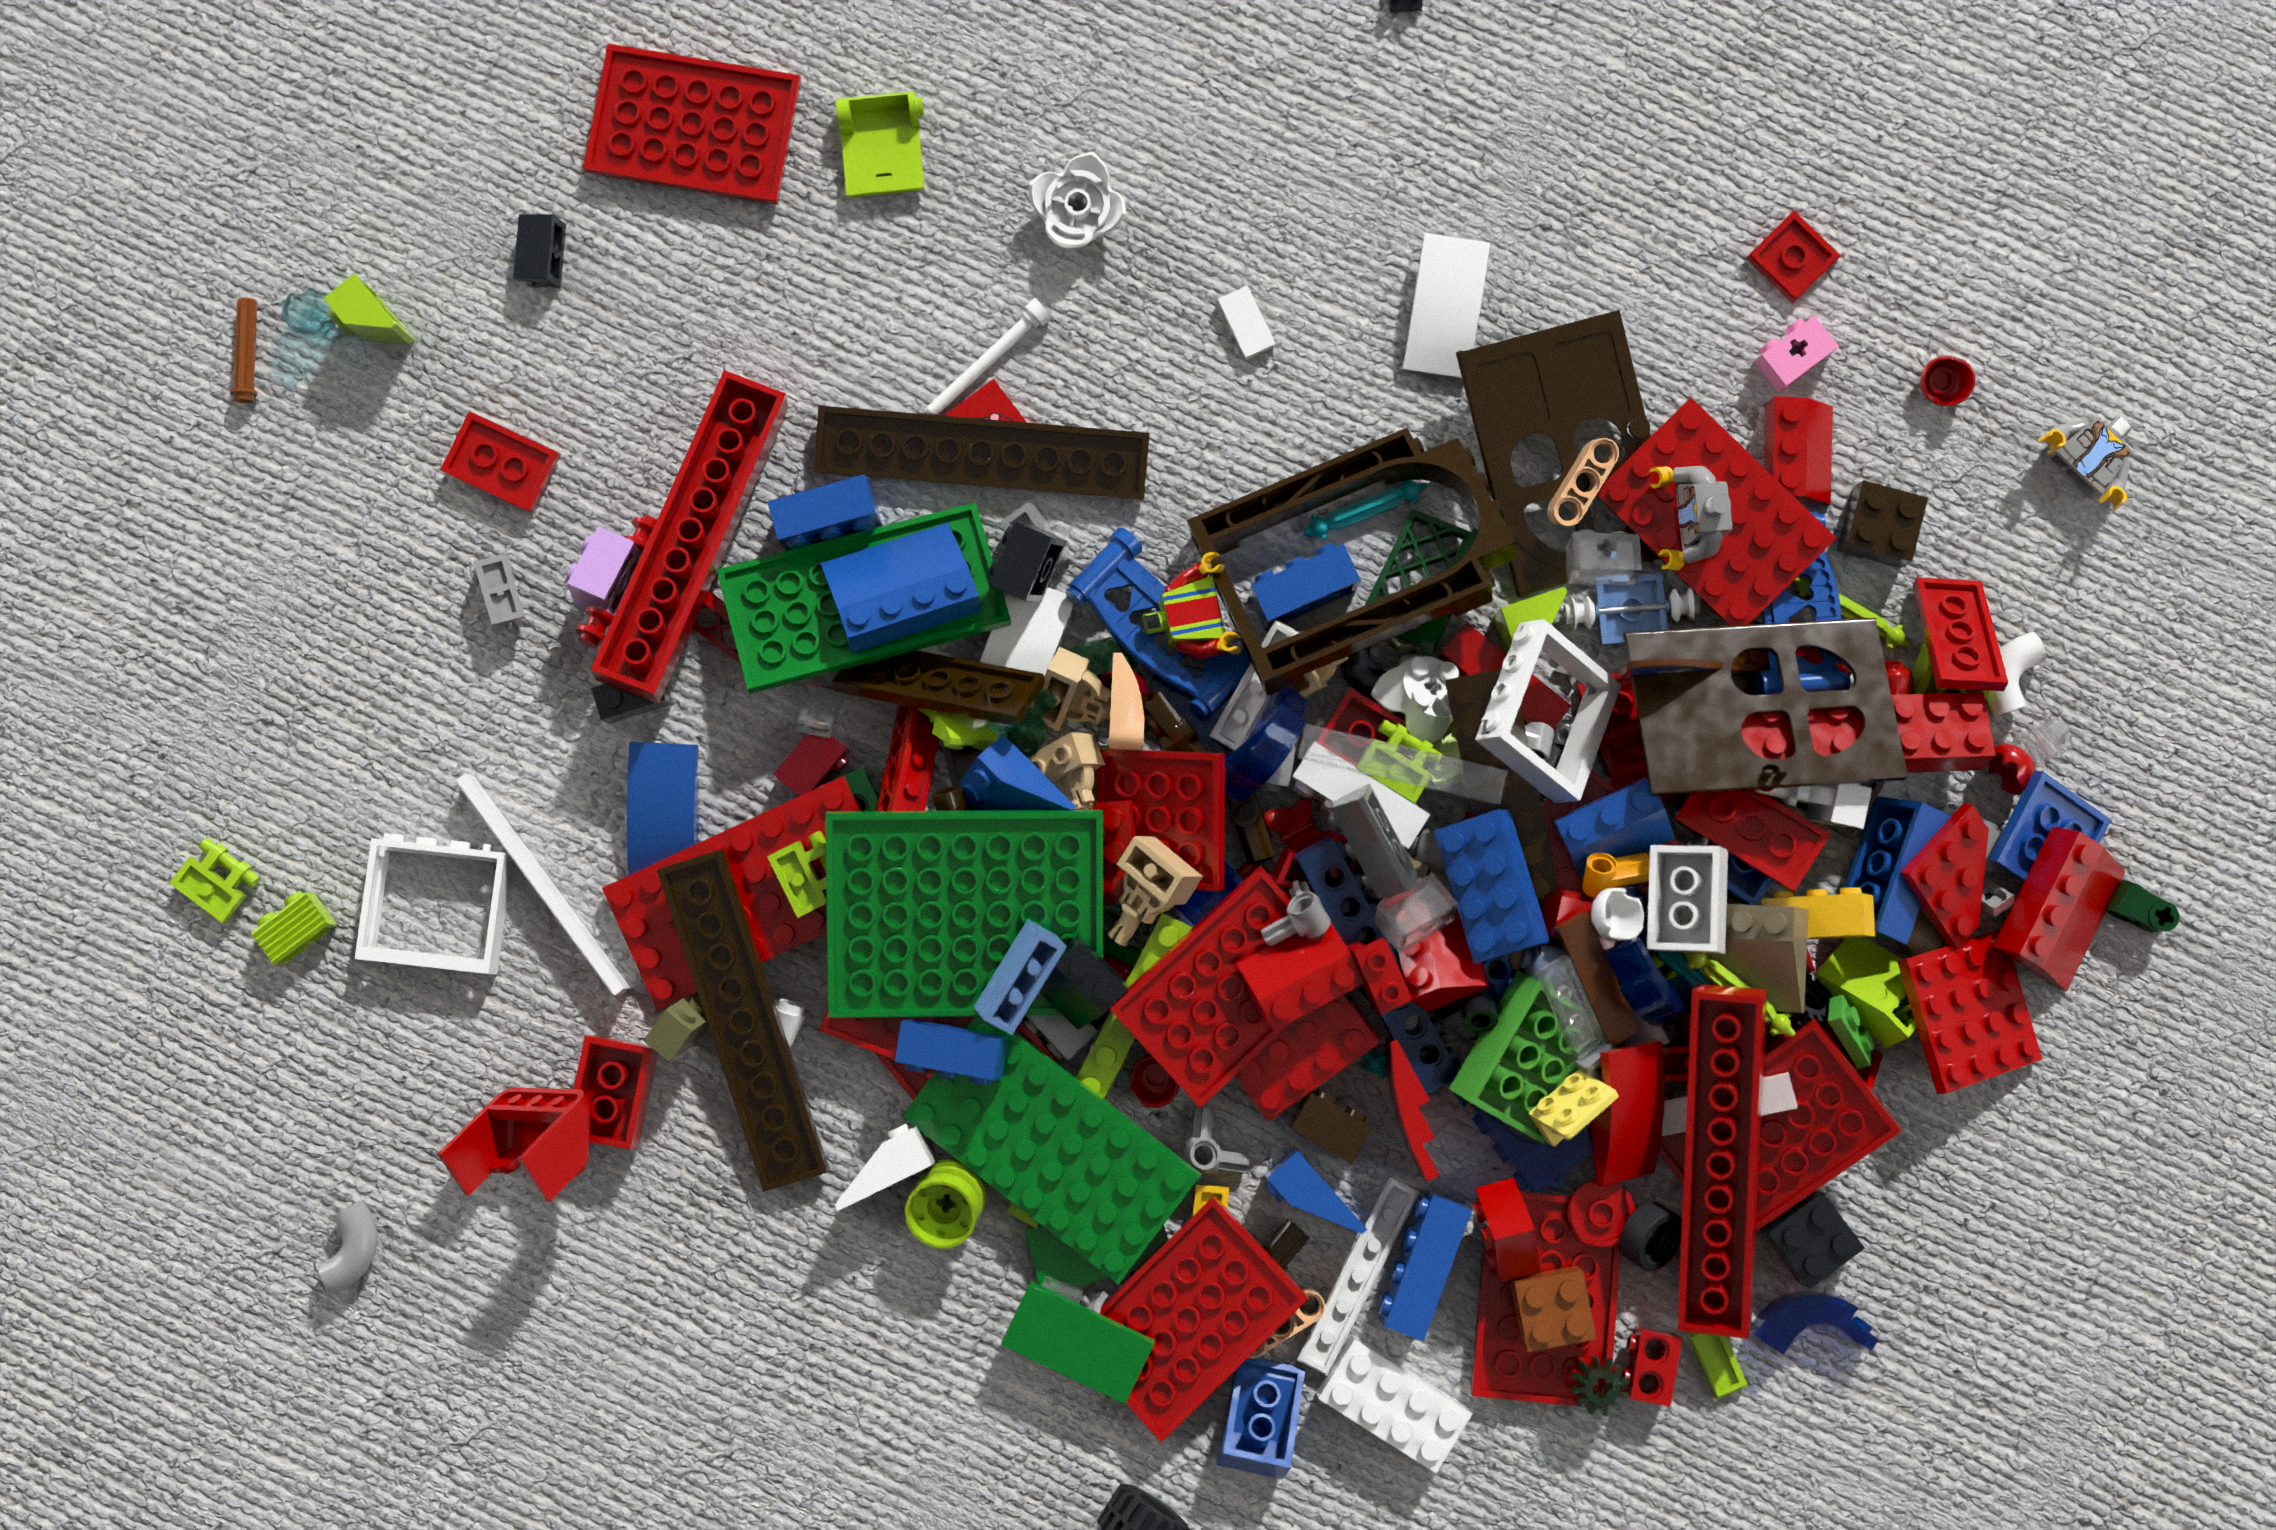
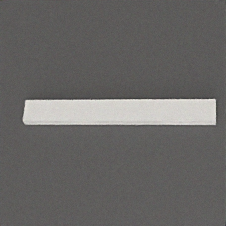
[456,773,631,996]

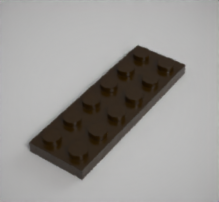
[832,650,1045,727]

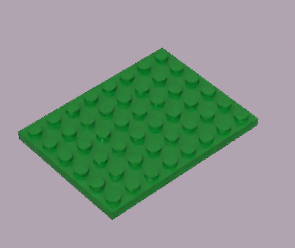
[825,810,1103,1018]

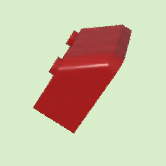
[437,1087,591,1202]

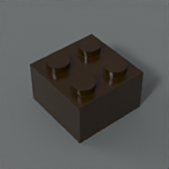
[1836,480,1928,568]
[1288,1089,1372,1164]

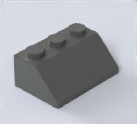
[1329,783,1418,899]

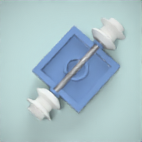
[1563,573,1700,646]

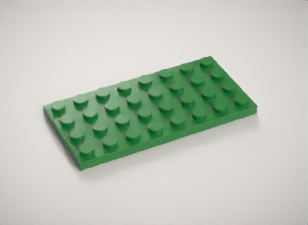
[716,502,1011,694]
[902,1016,1201,1285]

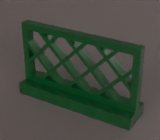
[1365,509,1479,657]

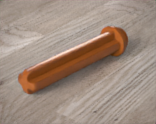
[230,297,258,403]

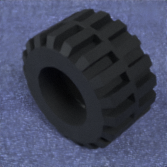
[1097,1483,1190,1530]

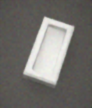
[1217,285,1276,360]

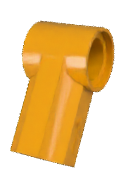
[1582,852,1650,898]

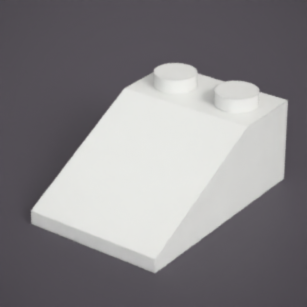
[835,1122,937,1211]

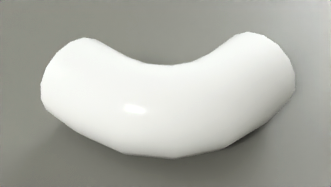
[1987,632,2046,717]

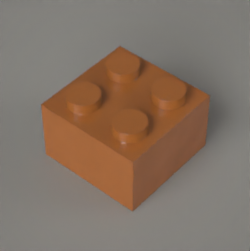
[1510,1266,1596,1352]

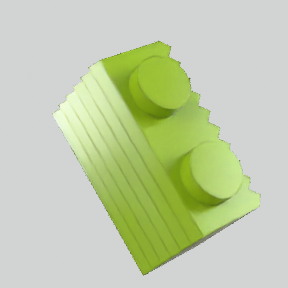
[251,891,337,965]

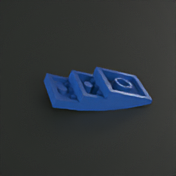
[627,742,700,876]

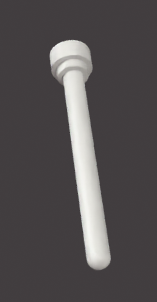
[926,298,1052,415]

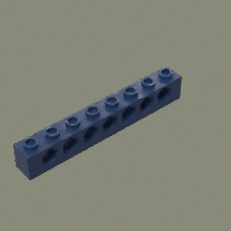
[1293,836,1460,1095]

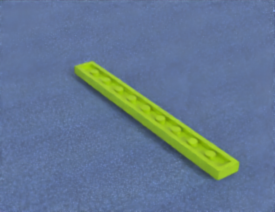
[1007,912,1193,1228]

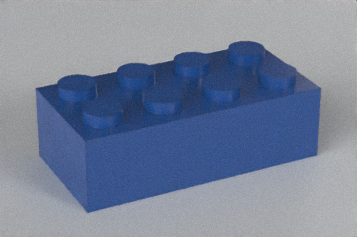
[1844,796,1951,945]
[1434,810,1550,963]
[1376,1190,1472,1342]

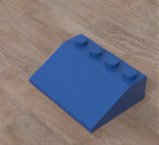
[820,523,981,654]

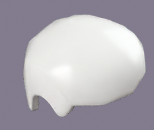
[1591,888,1644,941]

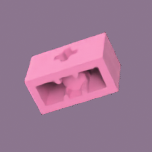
[1754,315,1839,394]

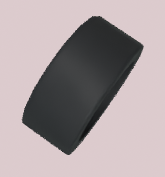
[1619,1202,1682,1271]

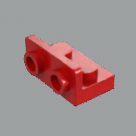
[1346,938,1412,1015]

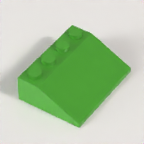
[1449,970,1603,1144]

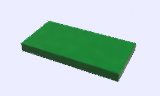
[1024,1225,1168,1293]
[1000,1281,1155,1404]

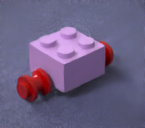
[566,515,657,648]

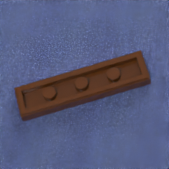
[1554,911,1639,1047]

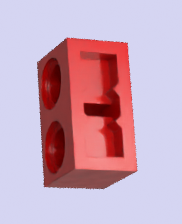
[1620,1326,1682,1407]

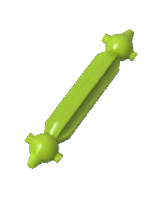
[1793,577,1911,650]
[1684,953,1795,1037]

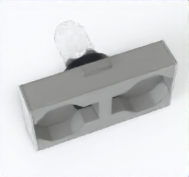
[1980,877,2014,923]

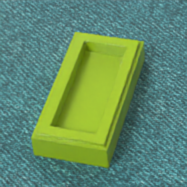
[1686,1332,1748,1399]

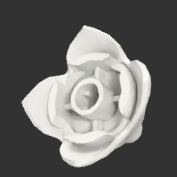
[1029,152,1126,249]
[1371,654,1459,743]

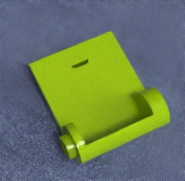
[836,91,925,198]

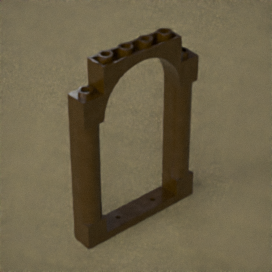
[1187,428,1519,697]

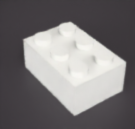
[1647,845,1728,954]

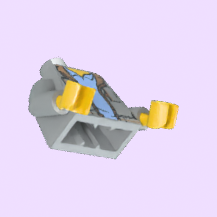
[2038,417,2131,512]
[1649,466,1733,571]

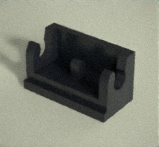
[513,214,566,288]

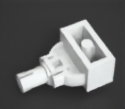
[1754,783,1872,829]

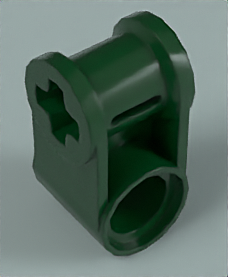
[2105,879,2180,933]

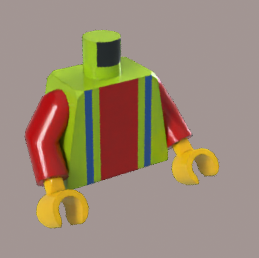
[1143,552,1242,659]

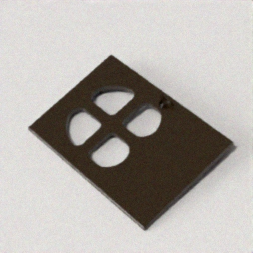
[1456,310,1659,597]
[1623,618,1908,796]

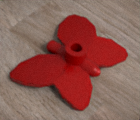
[1263,798,1326,852]

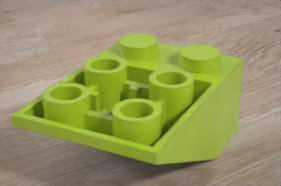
[1814,937,1917,1049]

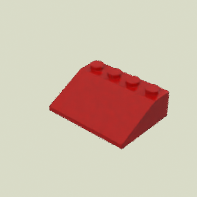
[1992,826,2125,991]

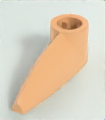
[1109,653,1145,751]

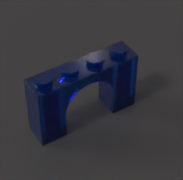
[1451,1080,1593,1194]

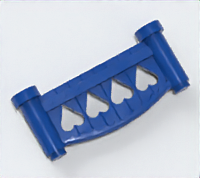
[1755,512,1850,695]
[1065,527,1251,717]

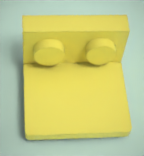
[1528,1069,1619,1147]

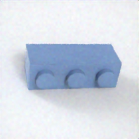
[974,919,1067,1035]

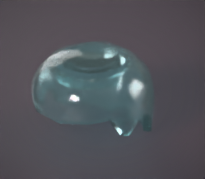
[282,288,336,339]

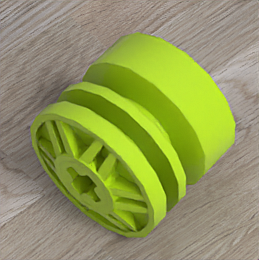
[905,1159,987,1249]

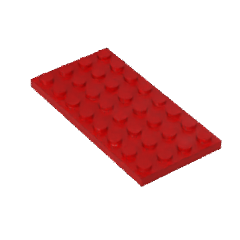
[602,776,860,1010]

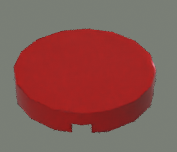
[1567,1179,1636,1248]

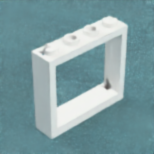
[1475,619,1621,803]
[355,833,512,974]

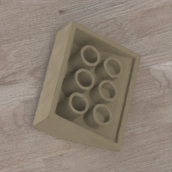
[1665,904,1809,1013]

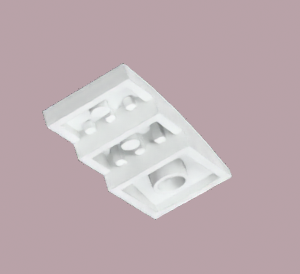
[1403,233,1490,378]
[980,587,1075,726]

